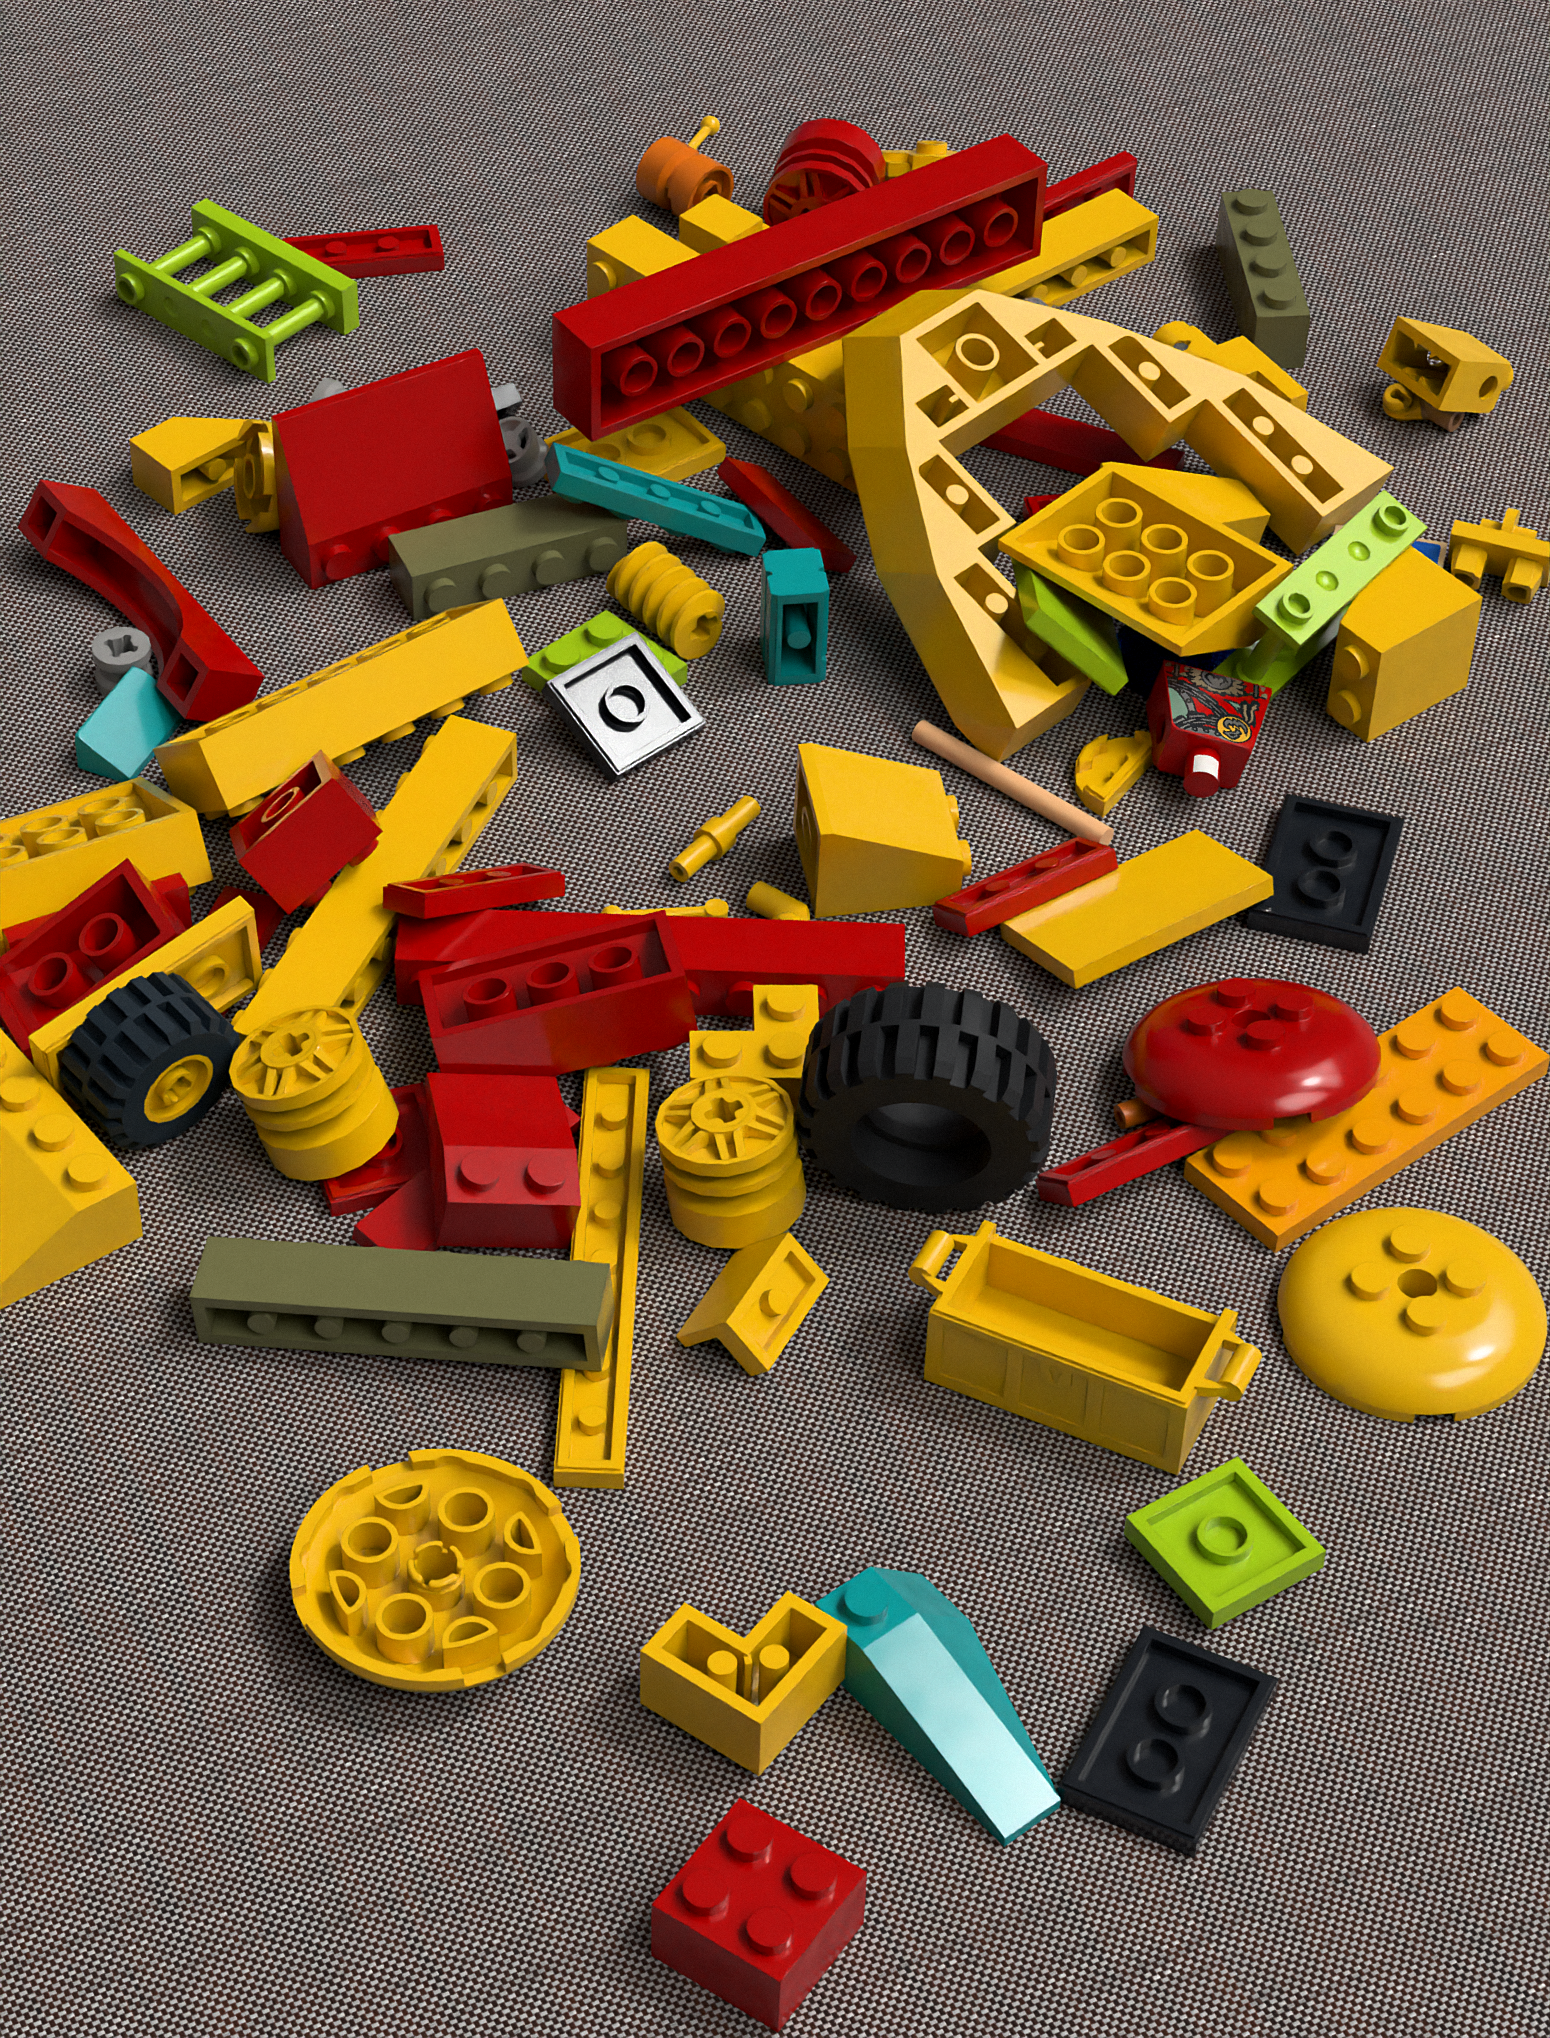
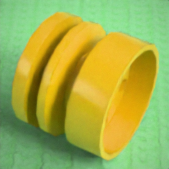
[229,1004,399,1181]
[655,1072,807,1249]

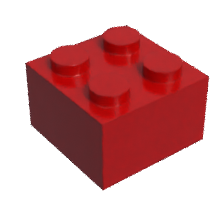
[229,749,383,915]
[651,1798,867,2033]

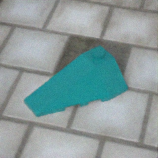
[814,1566,1061,1847]

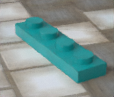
[544,442,766,557]

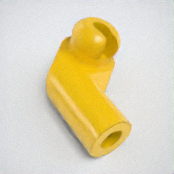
[746,881,810,921]

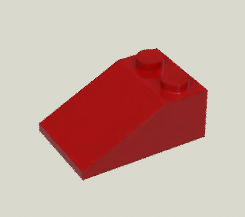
[0,858,187,1059]
[425,1073,581,1249]

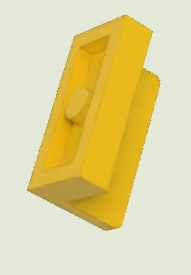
[676,1231,830,1376]

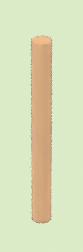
[912,720,1114,846]

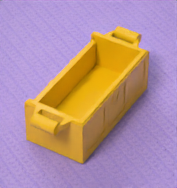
[908,1220,1262,1475]

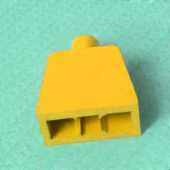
[1376,316,1513,413]

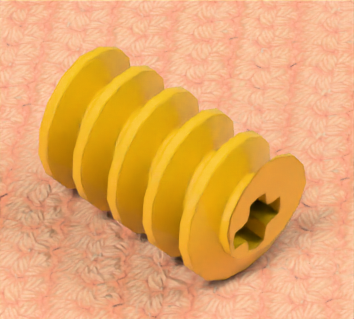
[605,541,725,660]

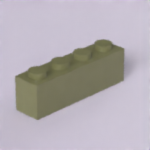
[1215,189,1311,369]
[388,493,627,621]

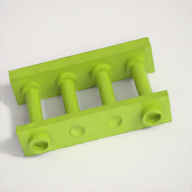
[113,198,360,384]
[1212,490,1428,702]

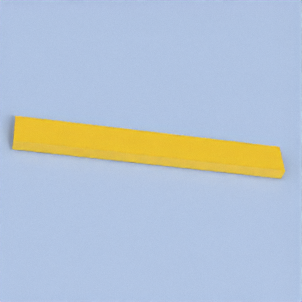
[554,1067,650,1489]

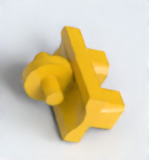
[1448,508,1550,604]

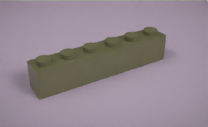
[189,1236,615,1371]

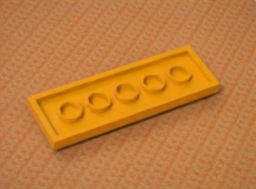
[1183,986,1550,1253]

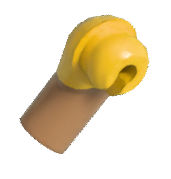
[1382,383,1465,432]

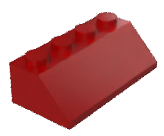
[417,909,698,1077]

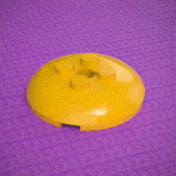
[1276,1207,1547,1423]
[290,1449,581,1693]

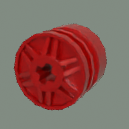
[763,118,886,227]

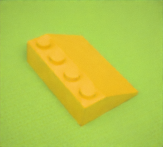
[998,461,1294,657]
[0,776,214,957]
[0,1028,143,1309]

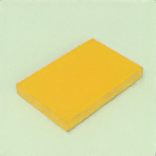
[543,405,726,482]

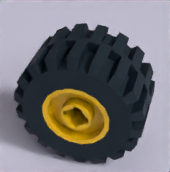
[60,972,241,1151]

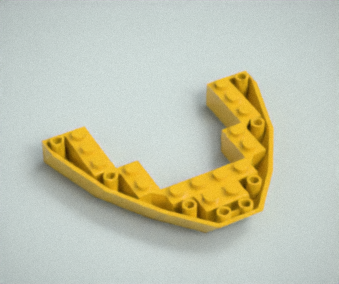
[842,289,1394,763]

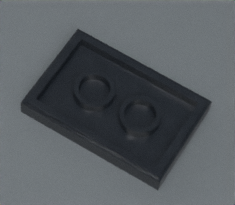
[1247,793,1405,955]
[1058,1625,1279,1858]

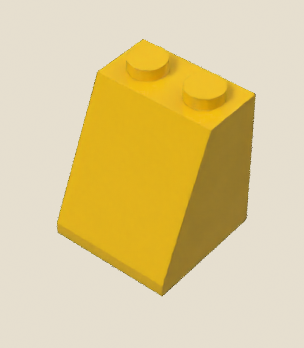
[1326,546,1483,743]
[793,743,972,918]

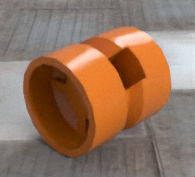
[636,136,734,217]

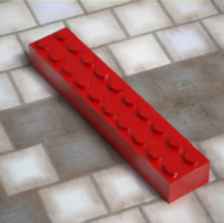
[552,133,1048,442]

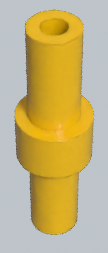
[669,795,761,882]

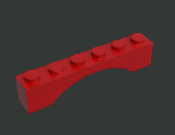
[17,479,265,722]

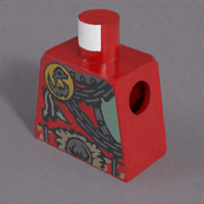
[1146,659,1272,798]

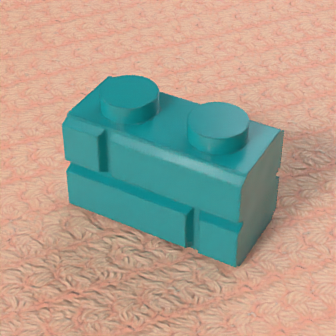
[759,547,830,686]

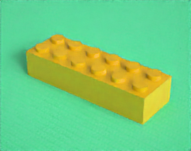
[152,598,530,820]

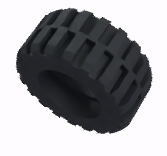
[796,981,1057,1214]

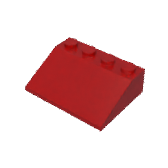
[271,348,513,590]

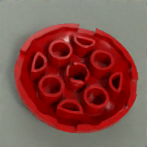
[1122,978,1381,1131]

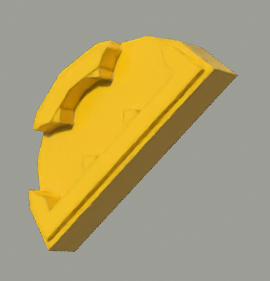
[1074,731,1153,818]

